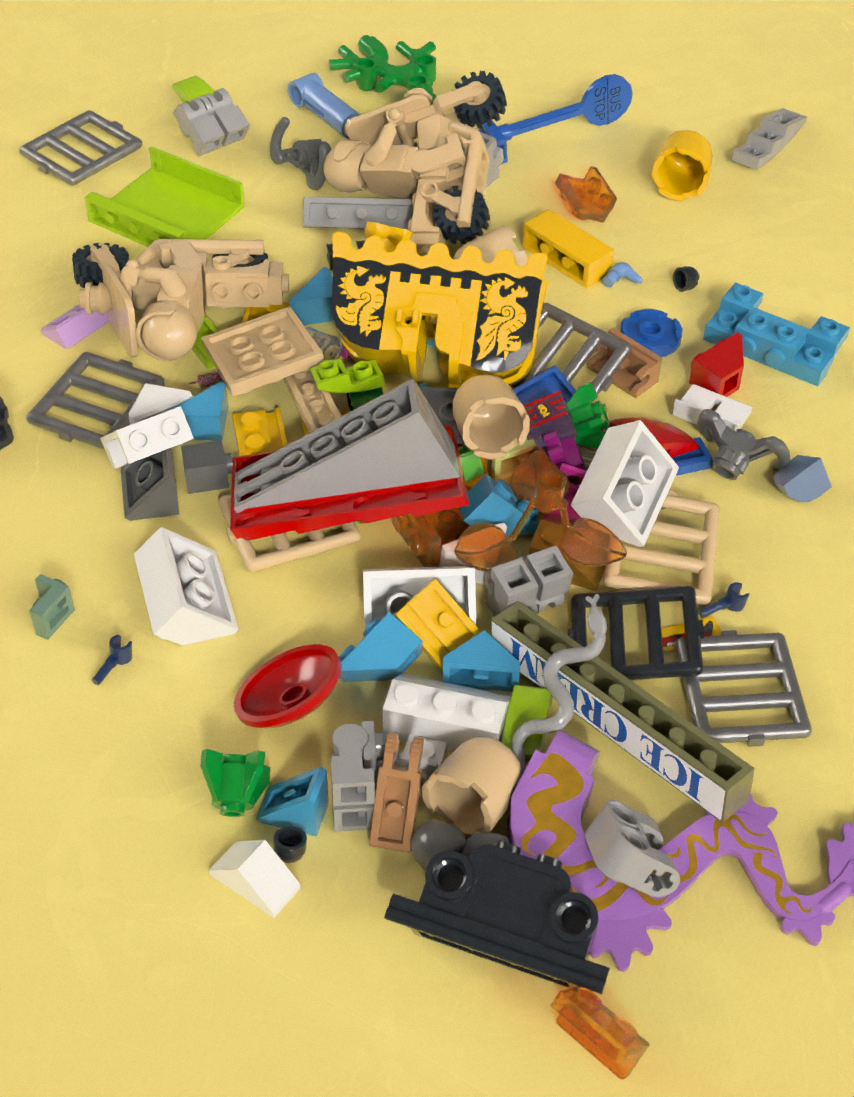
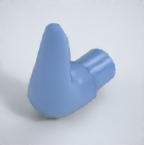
[602,262,643,288]

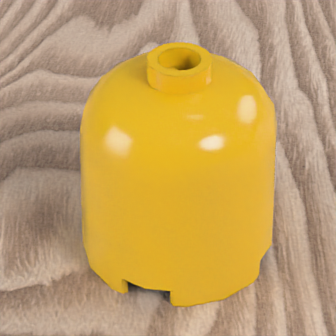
[652,130,713,201]

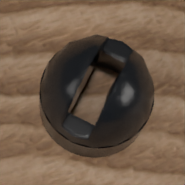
[673,266,700,292]
[273,826,307,863]

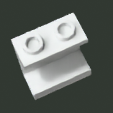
[101,406,194,469]

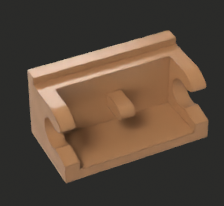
[587,328,662,398]

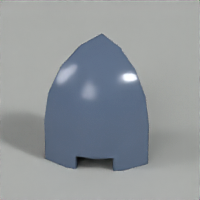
[773,455,832,502]

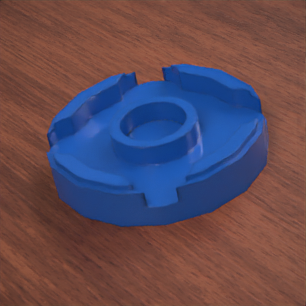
[620,309,683,357]

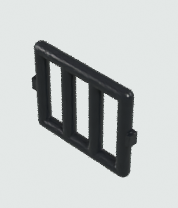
[568,586,704,680]

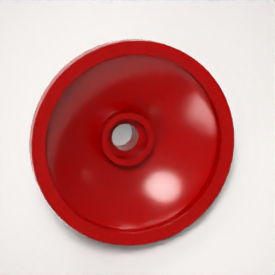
[234,644,342,729]

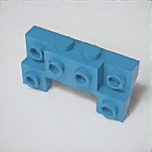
[703,282,850,387]

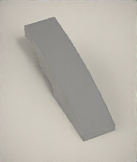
[731,108,807,170]

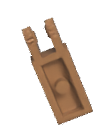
[369,732,424,853]

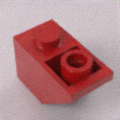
[689,332,744,397]

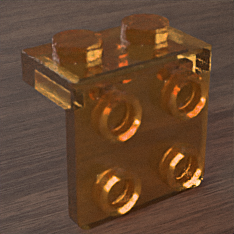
[391,507,478,567]

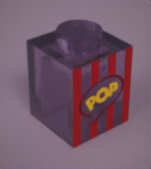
[523,390,578,449]

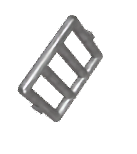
[19,110,142,186]
[514,303,631,403]
[26,352,165,450]
[675,630,812,747]

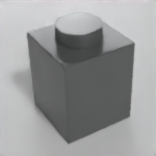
[181,440,233,494]

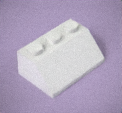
[571,420,679,547]
[134,527,239,646]
[363,566,476,629]
[382,674,511,752]

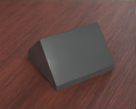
[121,448,180,521]

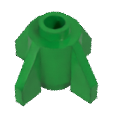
[557,382,610,448]
[200,749,271,817]

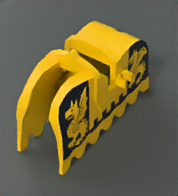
[331,232,548,388]

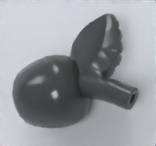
[410,819,510,871]

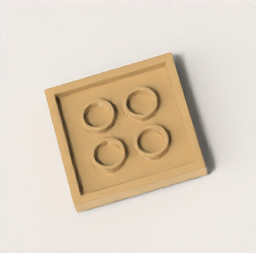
[201,306,324,396]

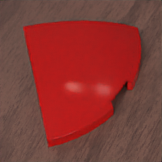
[607,417,699,458]

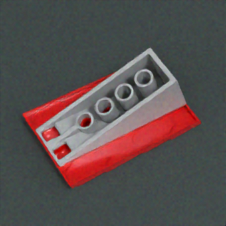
[230,379,470,541]

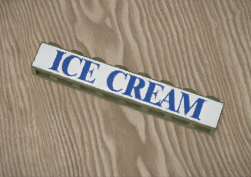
[491,601,755,823]

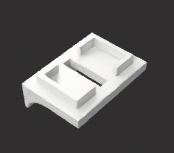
[672,384,753,431]

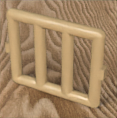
[604,490,720,605]
[218,494,361,572]

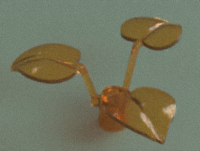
[454,448,627,572]

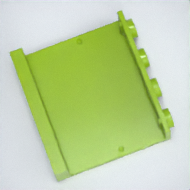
[84,146,245,247]

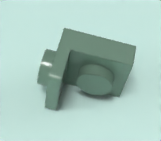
[29,574,75,640]

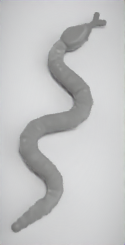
[511,594,607,773]

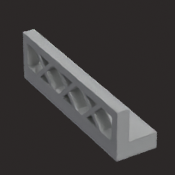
[303,197,413,230]

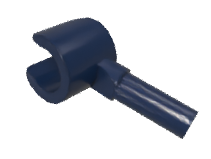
[698,582,750,618]
[92,635,132,685]

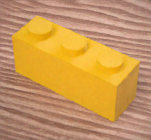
[522,209,614,289]

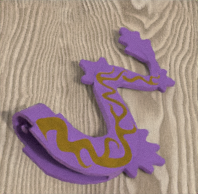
[507,730,854,972]

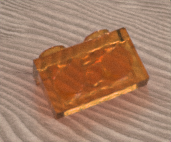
[555,166,617,223]
[550,986,650,1080]

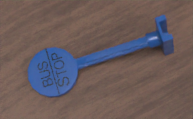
[479,74,633,164]

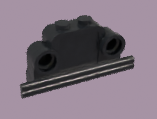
[384,841,610,995]

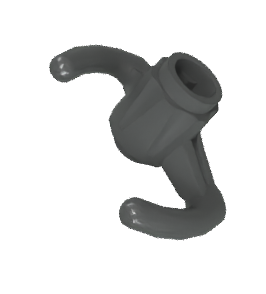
[270,117,332,190]
[697,409,790,480]

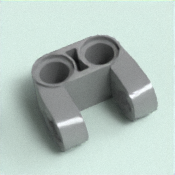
[585,800,680,897]

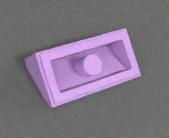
[41,304,109,348]

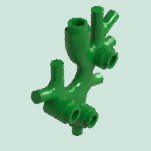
[329,35,437,105]

